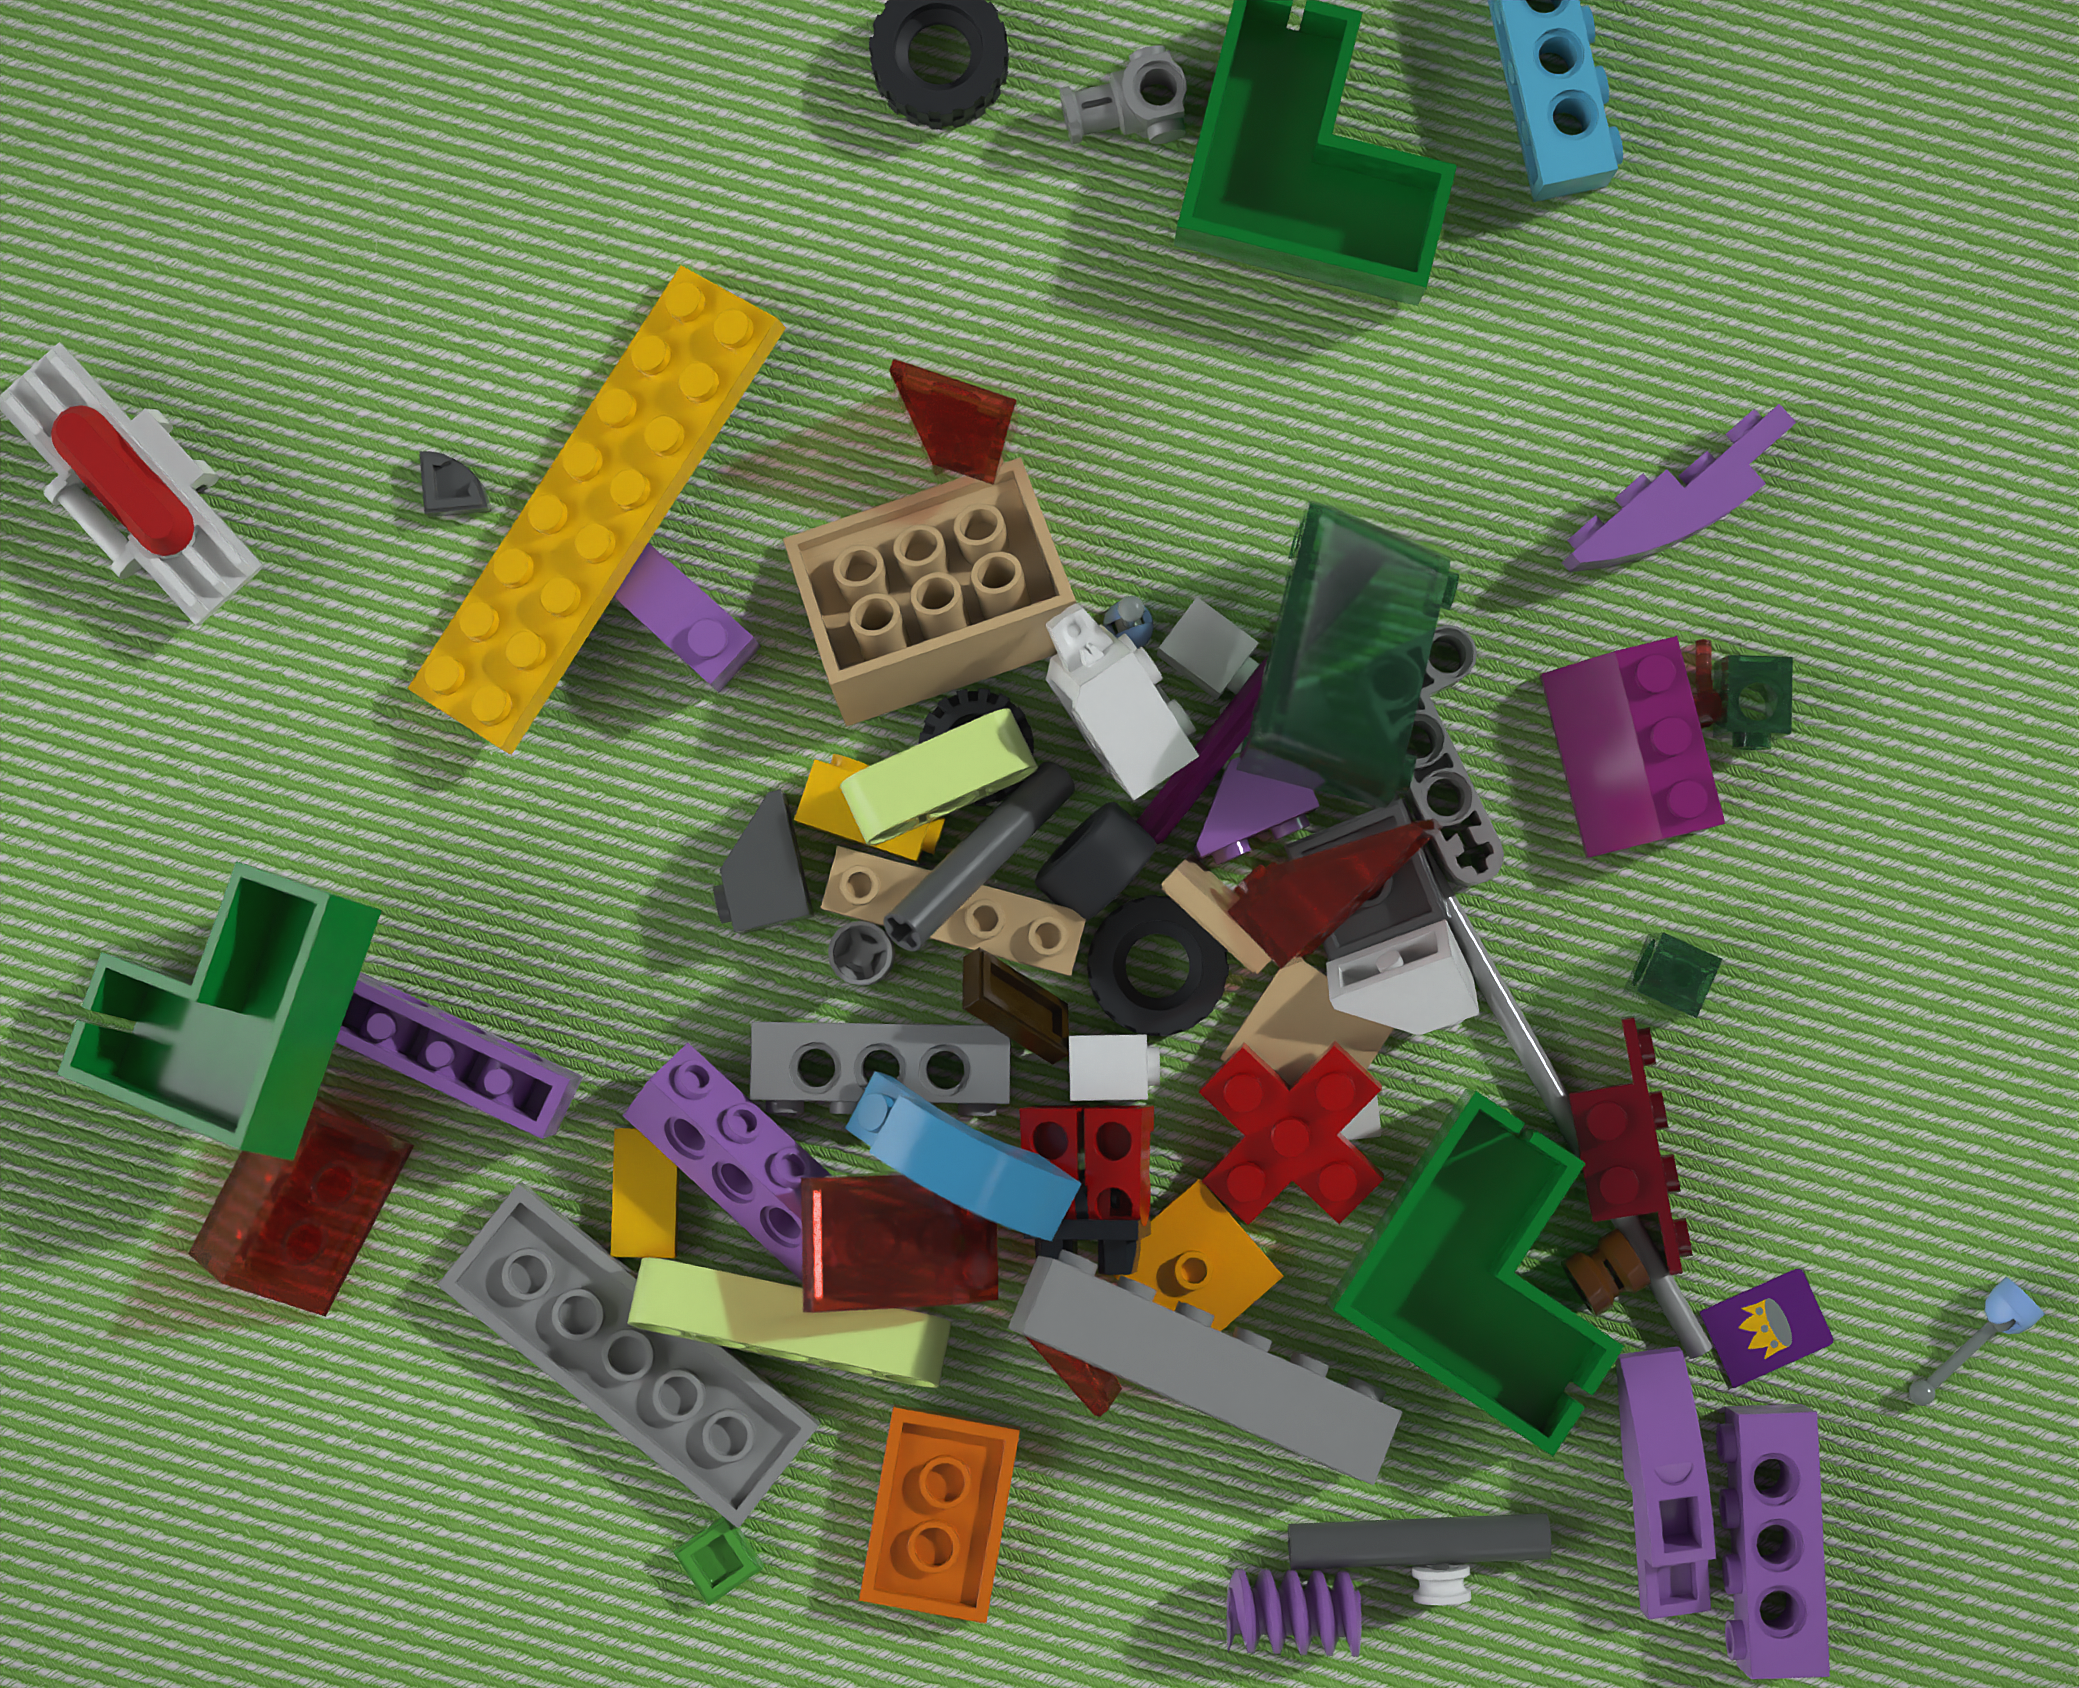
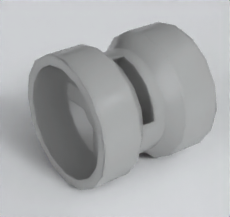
[828,921,896,986]

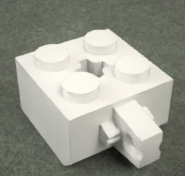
[1045,603,1199,800]

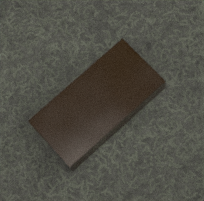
[962,947,1069,1065]

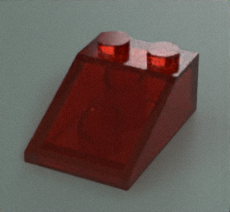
[1227,818,1443,969]
[801,1171,999,1313]

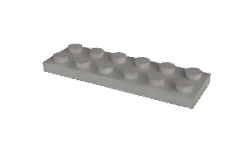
[437,1182,821,1528]

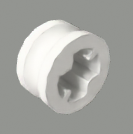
[1411,1563,1471,1605]

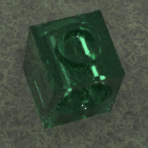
[1713,655,1793,750]
[1623,932,1723,1018]

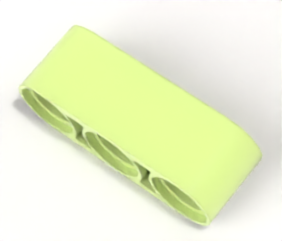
[840,709,1038,845]

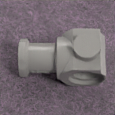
[1059,45,1187,145]

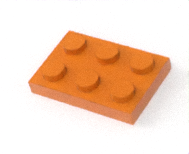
[859,1404,1020,1624]

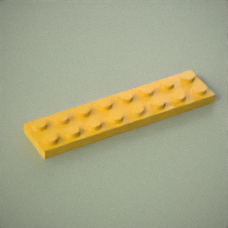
[407,265,786,755]

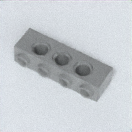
[750,1022,1011,1116]

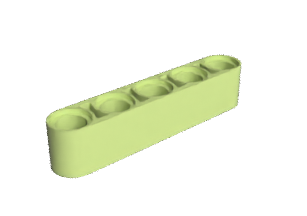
[627,1258,951,1388]

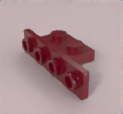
[1569,1016,1693,1275]

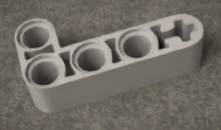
[1355,625,1504,887]

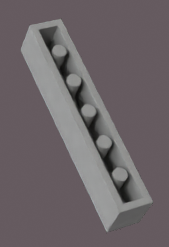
[1008,1250,1402,1485]

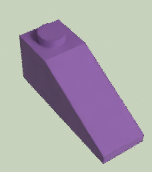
[613,543,761,693]

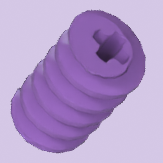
[1226,1568,1361,1657]

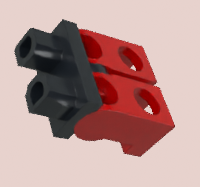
[1019,1105,1154,1275]

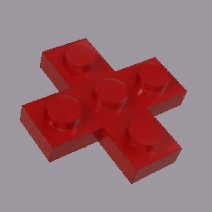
[1199,1041,1384,1225]

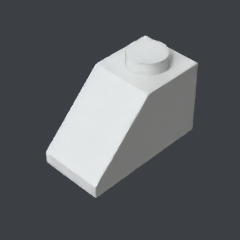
[1326,919,1480,1036]

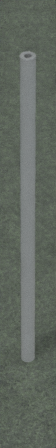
[1372,789,1713,1359]

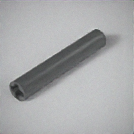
[884,761,1075,951]
[1288,1513,1551,1570]

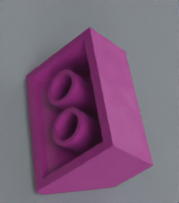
[1540,636,1725,858]

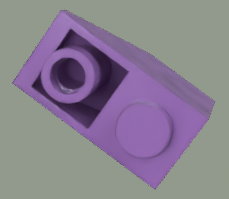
[1193,735,1320,865]

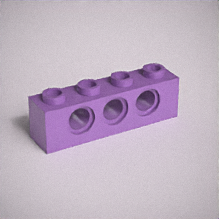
[336,972,583,1139]
[623,1043,878,1290]
[1716,1404,1830,1679]

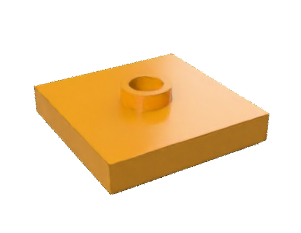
[1113,1178,1284,1332]

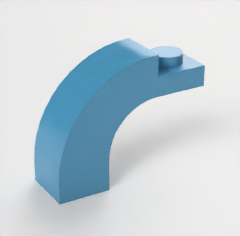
[845,1071,1082,1241]

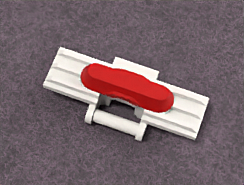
[0,342,264,626]

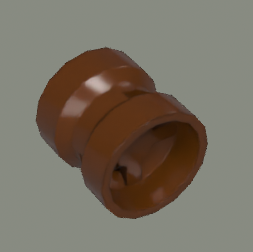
[1561,1229,1651,1317]

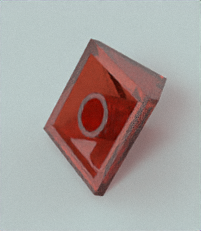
[889,359,1019,485]

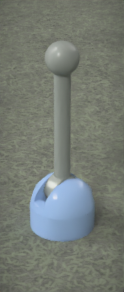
[1103,596,1153,649]
[1909,1277,2045,1406]

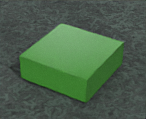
[673,1516,764,1606]

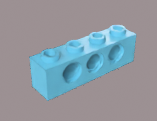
[1488,0,1623,202]

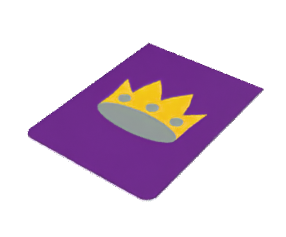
[1699,1268,1834,1388]

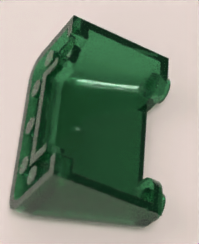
[1236,500,1459,808]

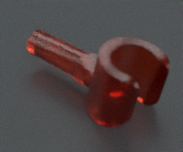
[1692,639,1722,728]

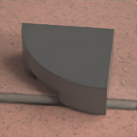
[419,451,491,517]

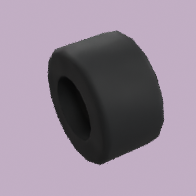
[1035,802,1156,922]

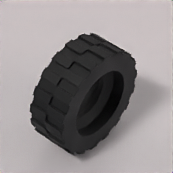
[869,0,1009,130]
[1087,895,1229,1036]

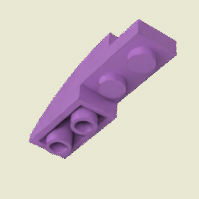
[1561,404,1797,572]
[1616,1346,1716,1620]

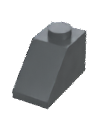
[713,789,815,934]

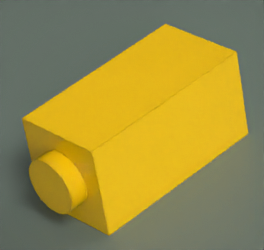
[794,754,946,864]

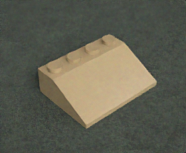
[783,457,1076,727]

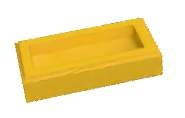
[610,1127,680,1258]

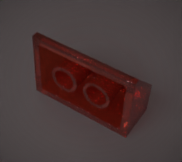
[188,1096,415,1317]

